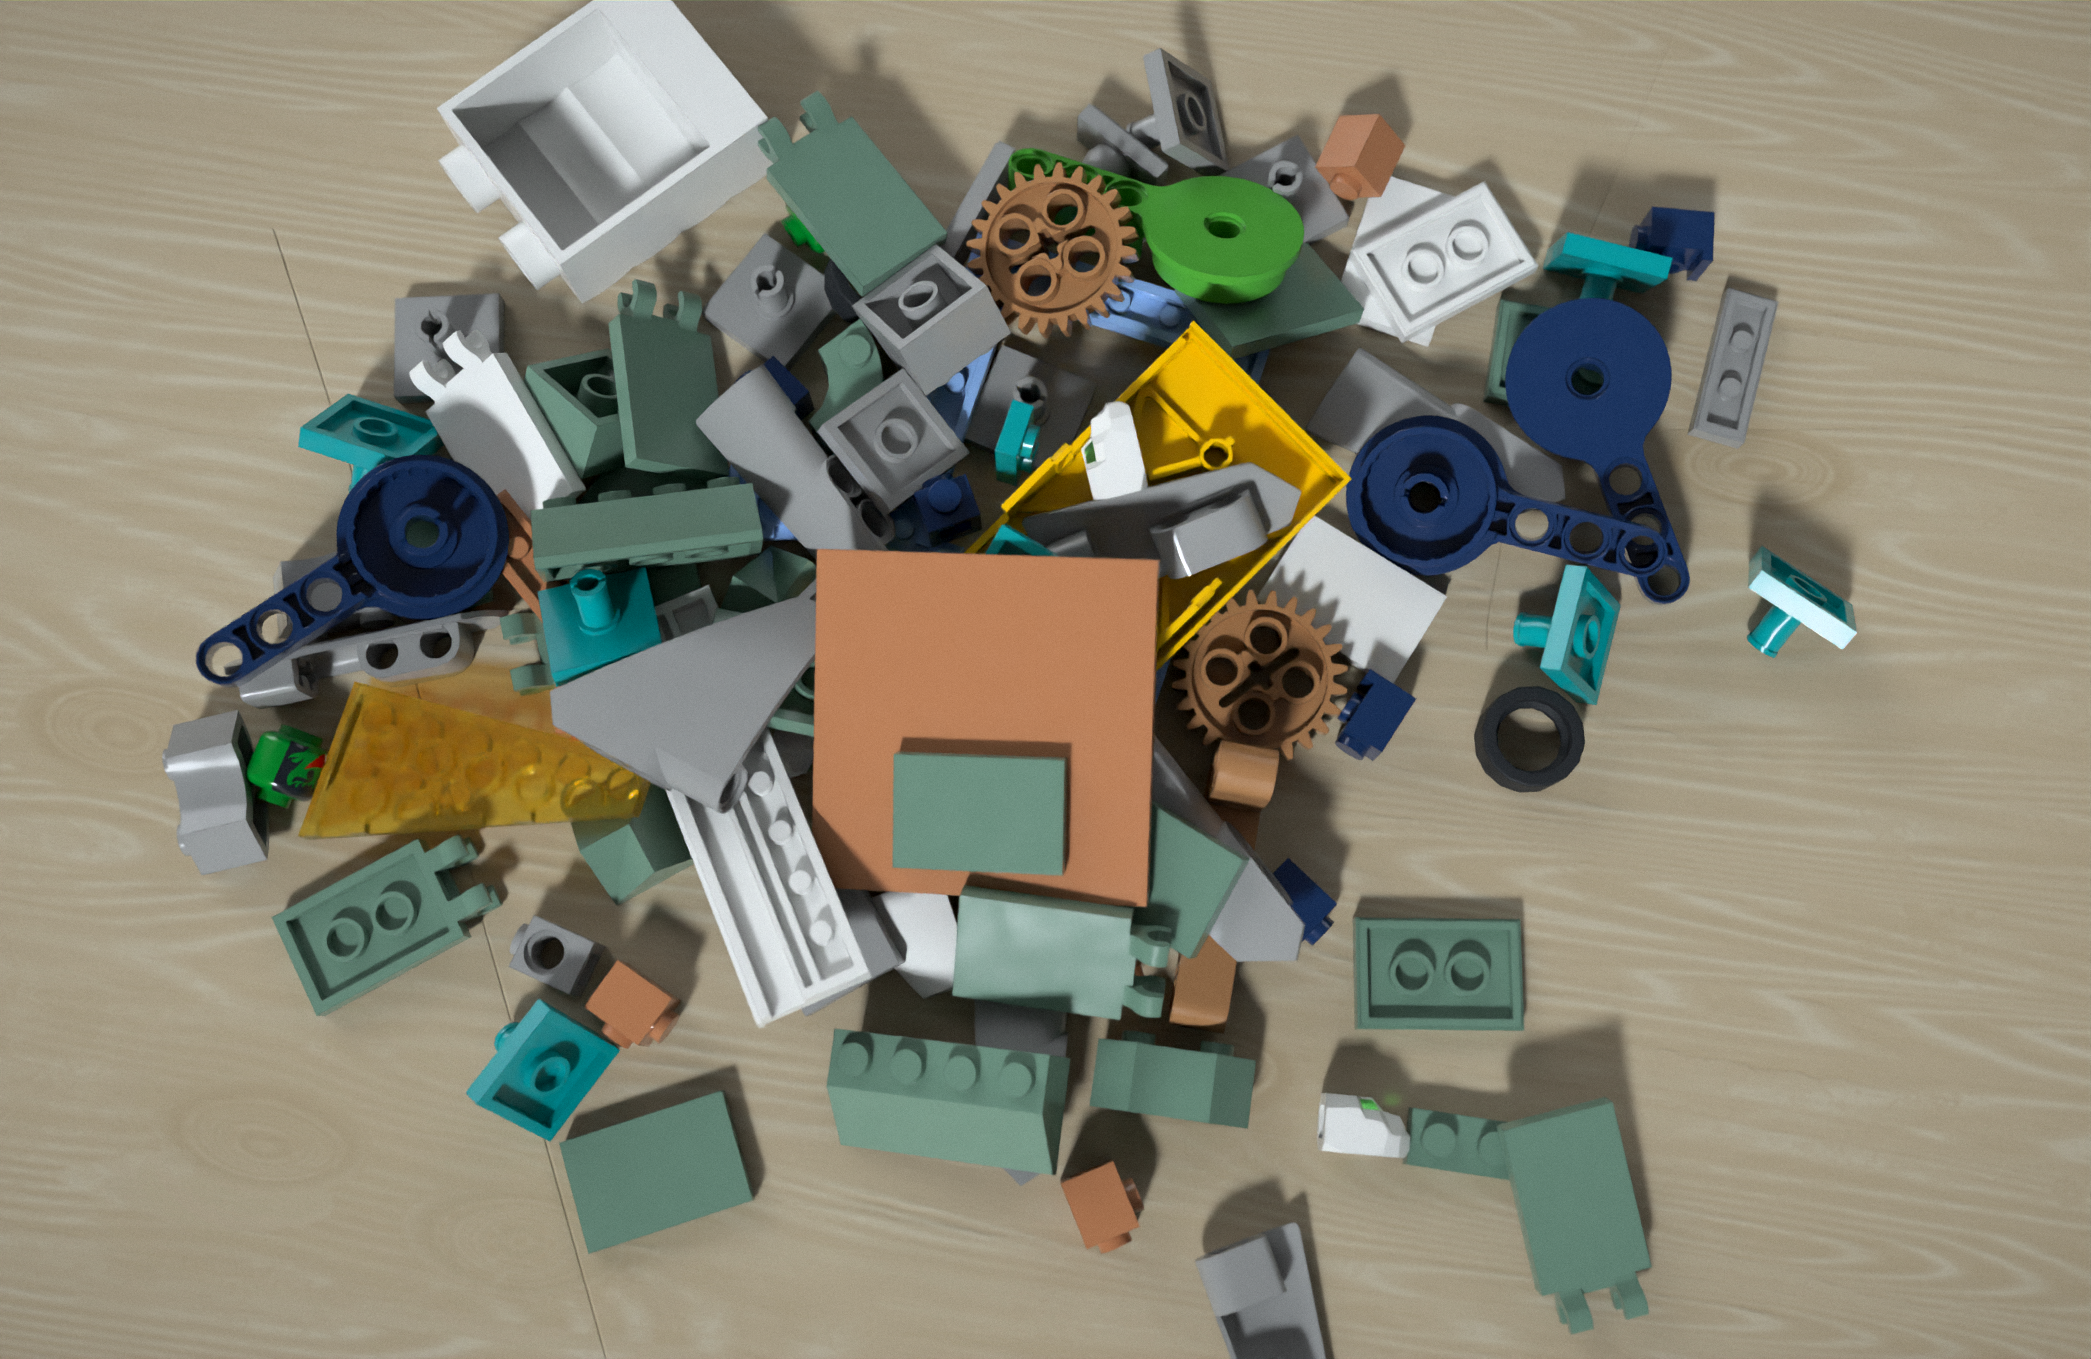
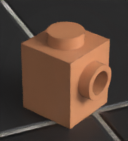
[1315,114,1406,200]
[584,960,681,1049]
[1060,1159,1145,1254]

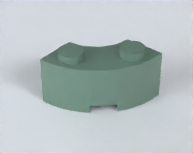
[808,319,885,457]
[1090,1030,1256,1129]

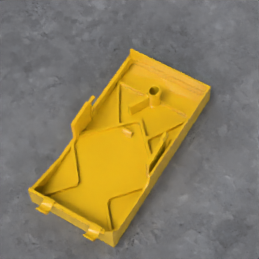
[964,320,1352,672]

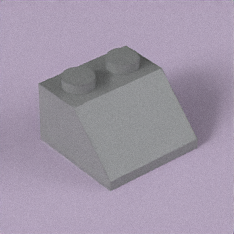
[852,244,1011,396]

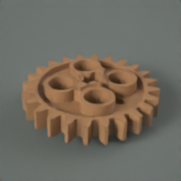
[967,162,1140,339]
[1172,590,1348,761]

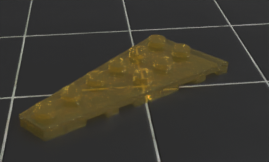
[298,681,651,840]

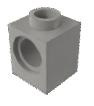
[508,915,606,997]

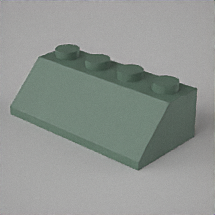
[530,477,763,582]
[827,1028,1070,1175]

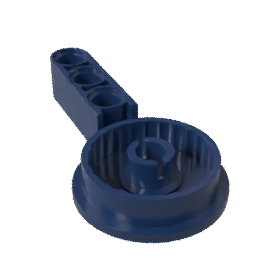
[1505,298,1690,605]
[1346,415,1668,577]
[196,455,509,688]

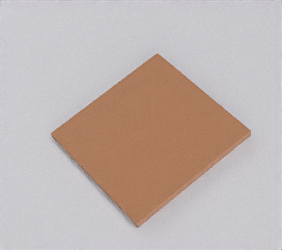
[812,549,1160,907]

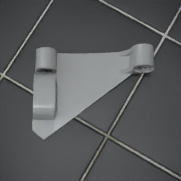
[550,579,816,814]

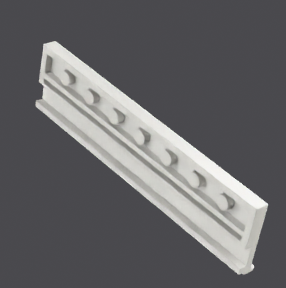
[655,585,872,1028]

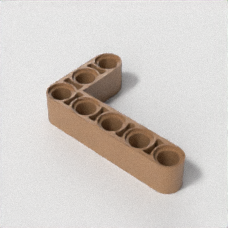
[1168,741,1279,1034]

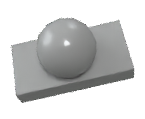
[1077,103,1168,186]

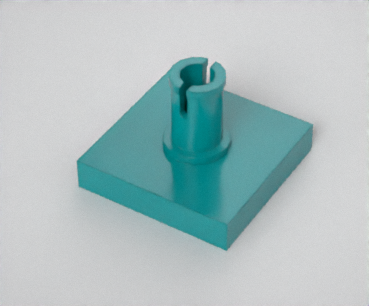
[1542,232,1673,300]
[298,394,445,492]
[1746,546,1857,658]
[1513,565,1621,705]
[537,567,663,687]
[465,999,620,1142]

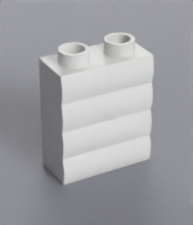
[437,0,773,303]

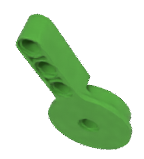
[1007,148,1304,304]

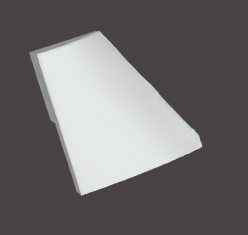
[871,891,958,999]

